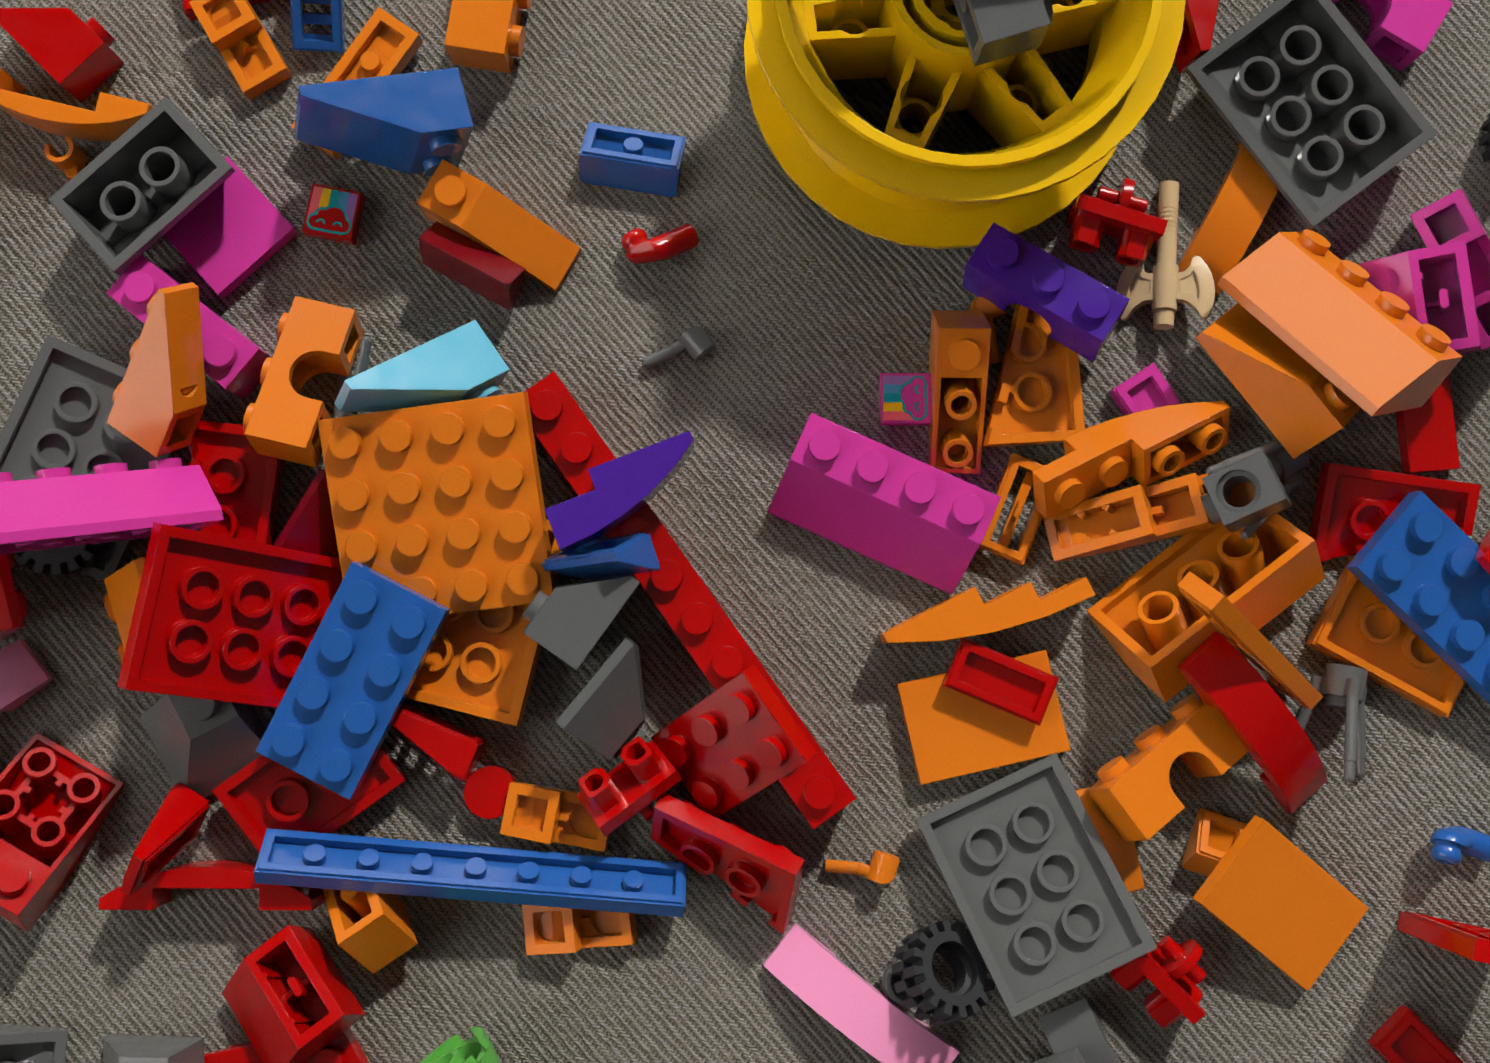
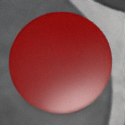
[464,765,516,819]

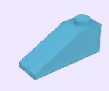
[334,320,510,412]

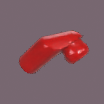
[621,223,699,265]

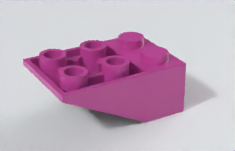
[1358,240,1481,354]

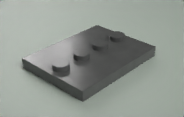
[0,335,176,582]
[916,753,1157,1018]

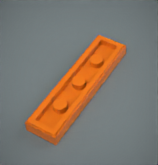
[1177,571,1323,710]

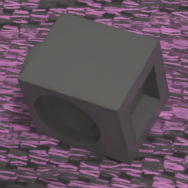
[1200,451,1292,533]

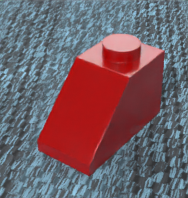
[0,8,124,103]

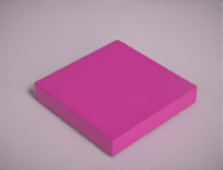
[164,156,298,299]

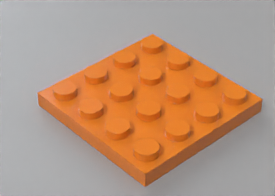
[317,392,556,614]

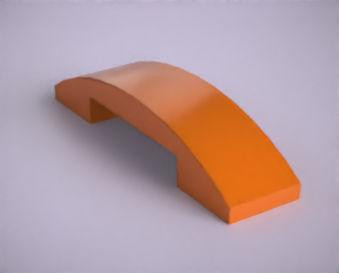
[0,68,153,141]
[1177,142,1278,297]

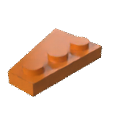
[982,304,1085,448]

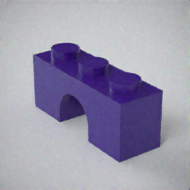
[962,222,1130,362]

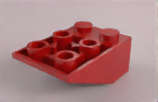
[0,732,125,932]

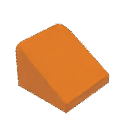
[1182,808,1247,877]

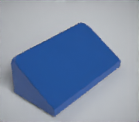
[579,122,686,197]
[541,533,660,580]

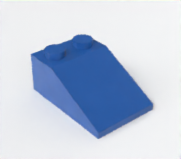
[294,67,474,176]

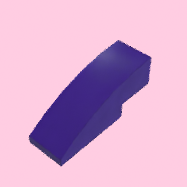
[545,431,694,553]

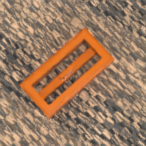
[978,453,1045,566]

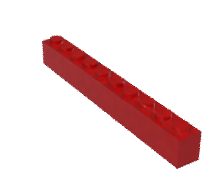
[524,371,857,830]

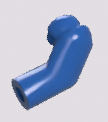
[1430,826,1490,865]

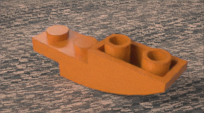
[1032,401,1230,520]

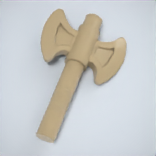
[1116,180,1215,330]

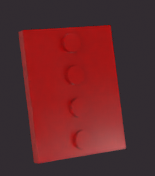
[117,522,343,708]

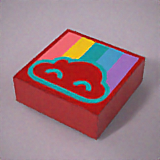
[302,183,365,245]

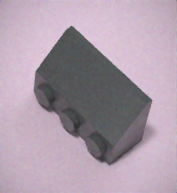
[48,97,236,275]

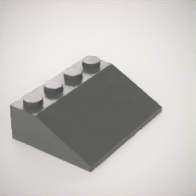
[1185,0,1438,229]

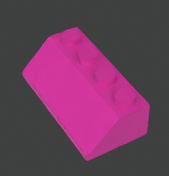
[767,413,1001,595]
[0,458,224,554]

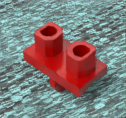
[1065,178,1168,268]
[577,737,682,836]
[1110,935,1206,1028]

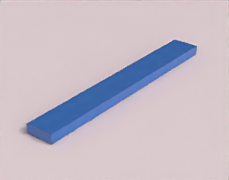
[254,828,687,917]

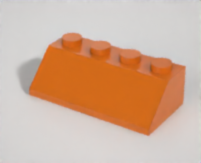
[1217,229,1463,417]
[1086,513,1325,703]

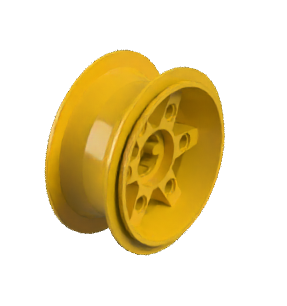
[744,0,1186,249]

